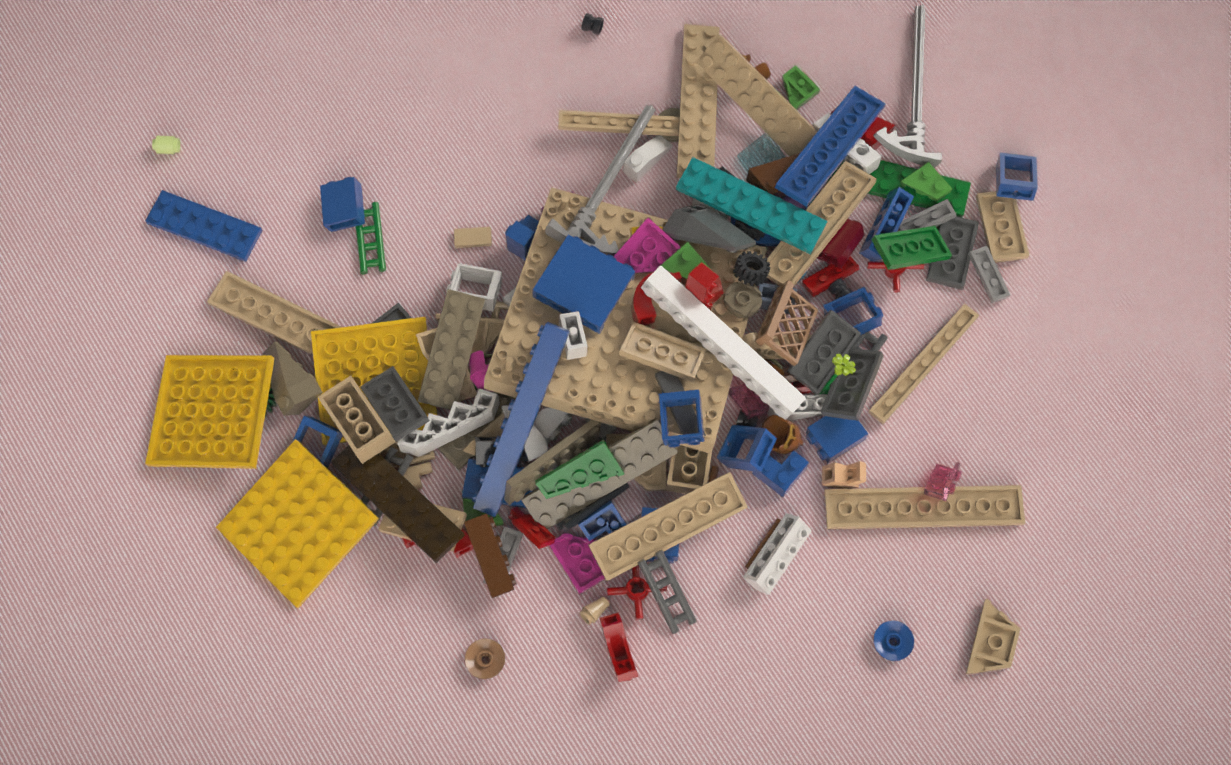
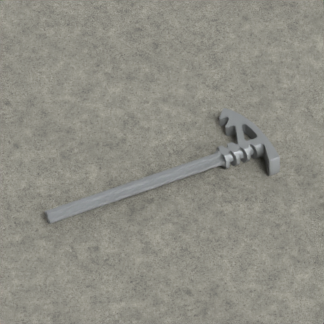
[873,5,942,168]
[545,104,656,256]

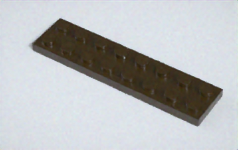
[331,445,465,563]

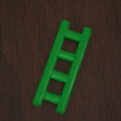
[355,202,386,274]

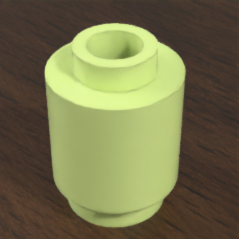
[152,135,180,154]

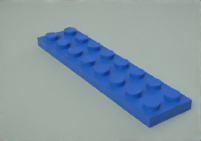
[775,86,886,207]

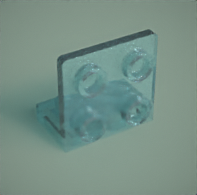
[737,133,786,173]

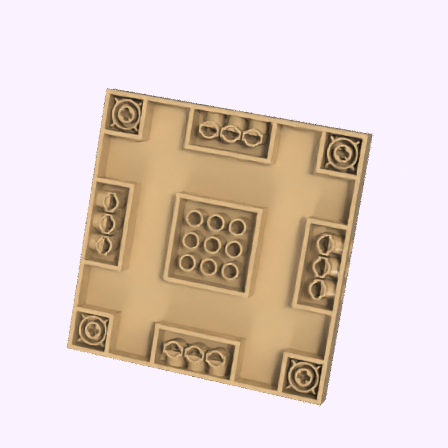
[484,187,767,454]

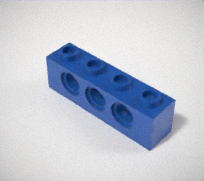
[859,187,914,261]

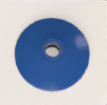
[873,621,914,661]

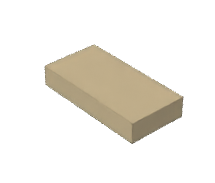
[454,227,492,249]

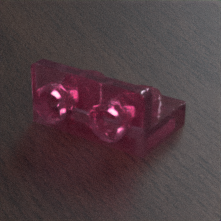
[728,384,770,419]
[924,462,962,501]

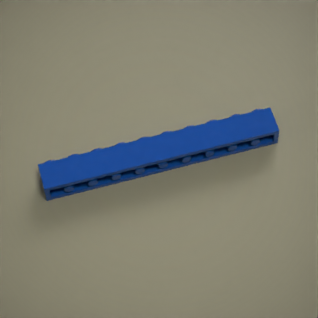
[472,322,570,517]

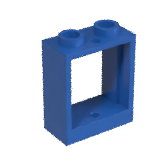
[996,152,1038,201]
[823,287,883,335]
[659,389,705,447]
[292,416,343,469]
[717,425,777,472]

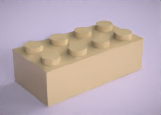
[318,376,395,464]
[666,445,712,494]

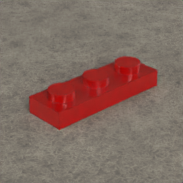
[802,256,859,297]

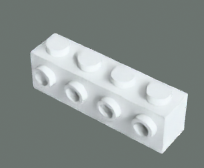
[743,513,812,595]

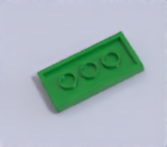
[872,226,952,270]

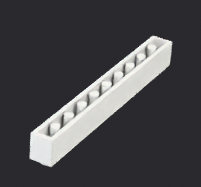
[641,265,806,420]

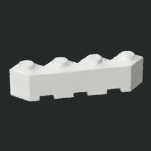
[397,389,500,457]

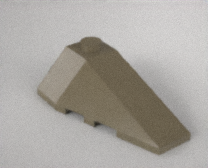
[263,342,323,416]

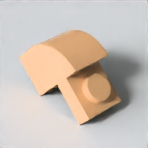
[822,461,866,489]

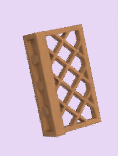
[755,280,818,366]

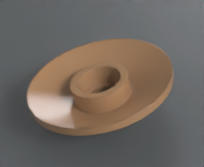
[465,638,505,679]

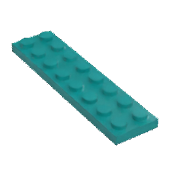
[675,157,828,255]

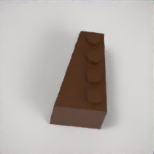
[746,153,800,199]
[464,514,517,598]

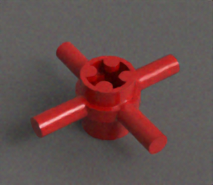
[867,261,924,293]
[607,565,667,620]

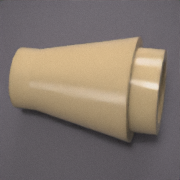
[579,596,610,625]

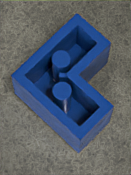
[505,215,539,261]
[752,450,809,497]
[578,501,627,541]

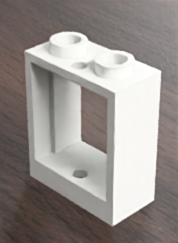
[446,263,502,312]

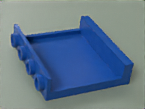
[532,234,635,334]

